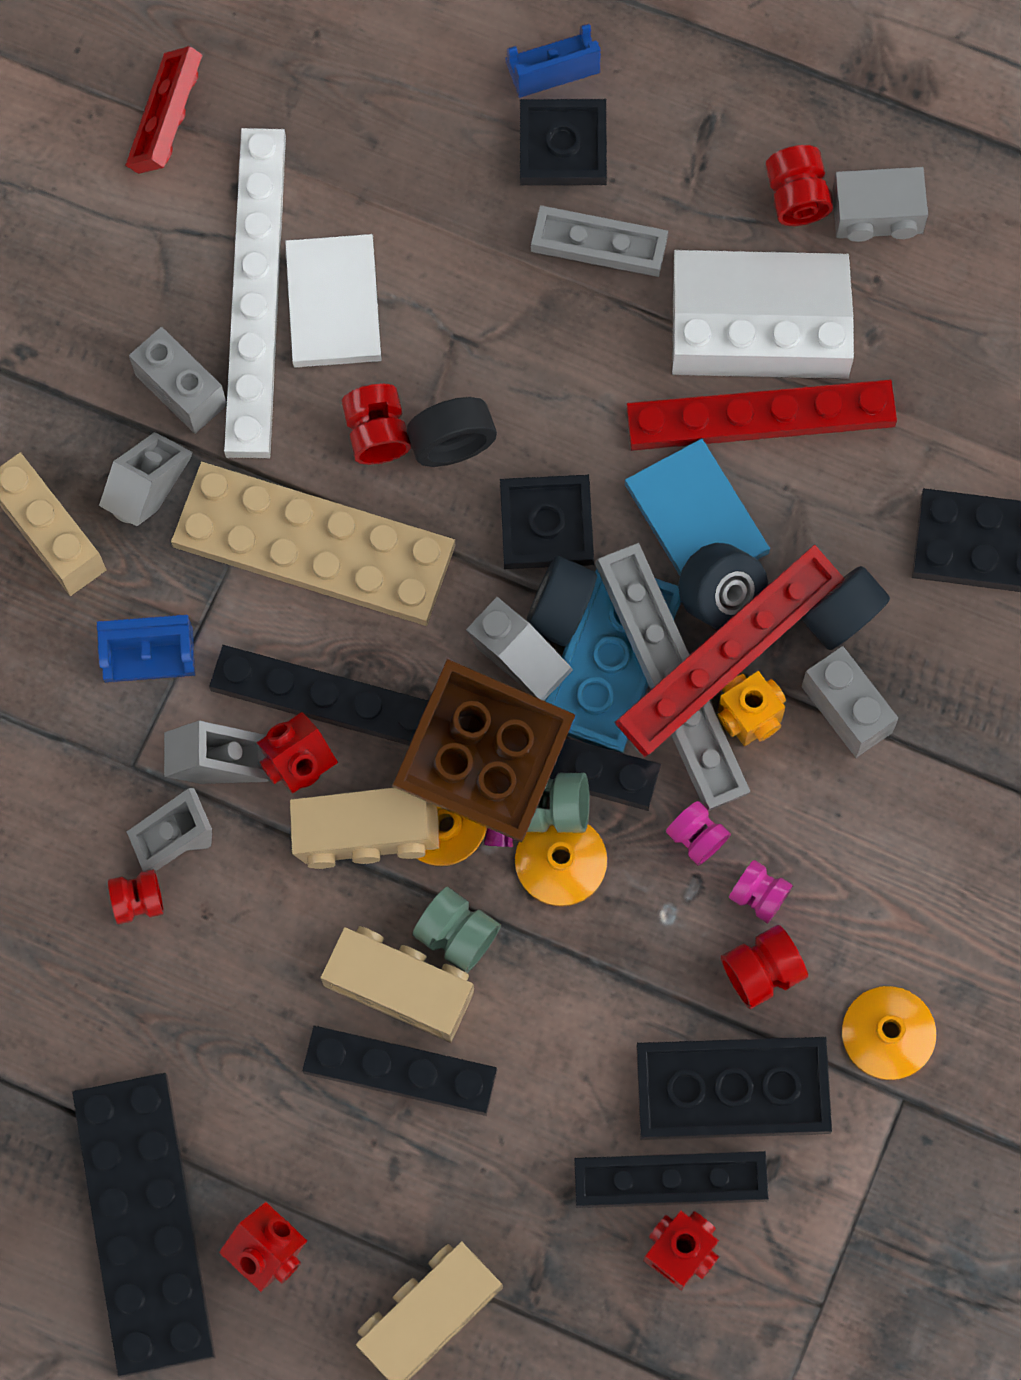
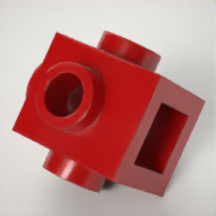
[256,712,338,794]
[219,1202,308,1292]
[644,1210,720,1291]

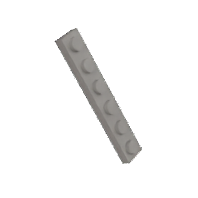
[595,543,751,811]

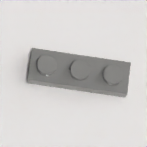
[531,205,668,277]

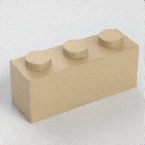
[0,452,107,596]
[290,788,439,869]
[321,926,474,1043]
[356,1242,503,1380]

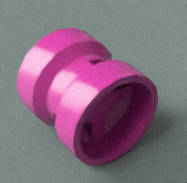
[666,801,731,866]
[729,860,793,924]

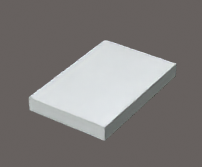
[286,234,382,368]

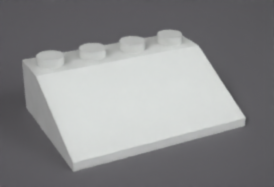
[672,250,854,379]

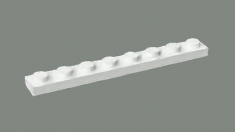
[224,128,286,458]

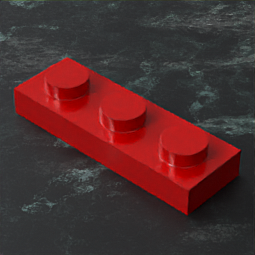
[125,46,202,174]

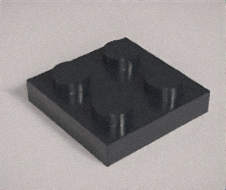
[520,99,607,186]
[500,475,594,569]

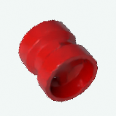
[108,869,164,925]

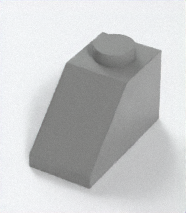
[99,432,193,526]
[466,597,573,701]
[164,721,270,784]

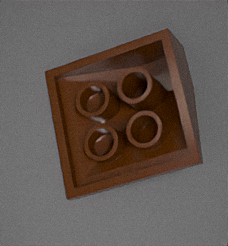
[392,659,576,843]

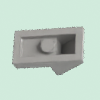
[126,788,212,872]

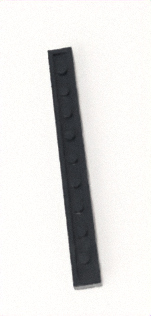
[209,645,661,811]

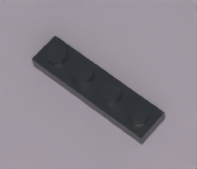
[302,1025,497,1116]
[574,1151,769,1208]

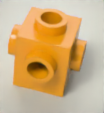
[717,671,786,747]

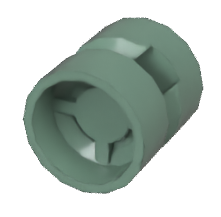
[527,773,590,833]
[412,887,501,973]

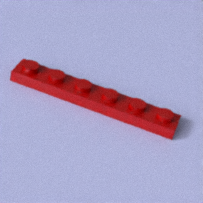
[626,379,897,451]
[614,545,845,757]

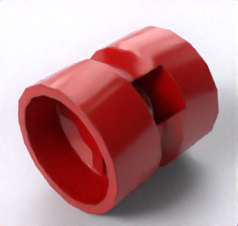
[765,145,833,226]
[341,383,411,465]
[720,924,808,1010]

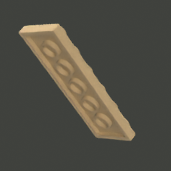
[171,461,455,626]

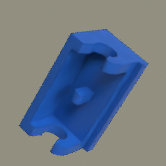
[505,24,601,98]
[97,615,195,683]

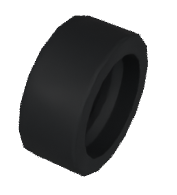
[407,397,497,467]

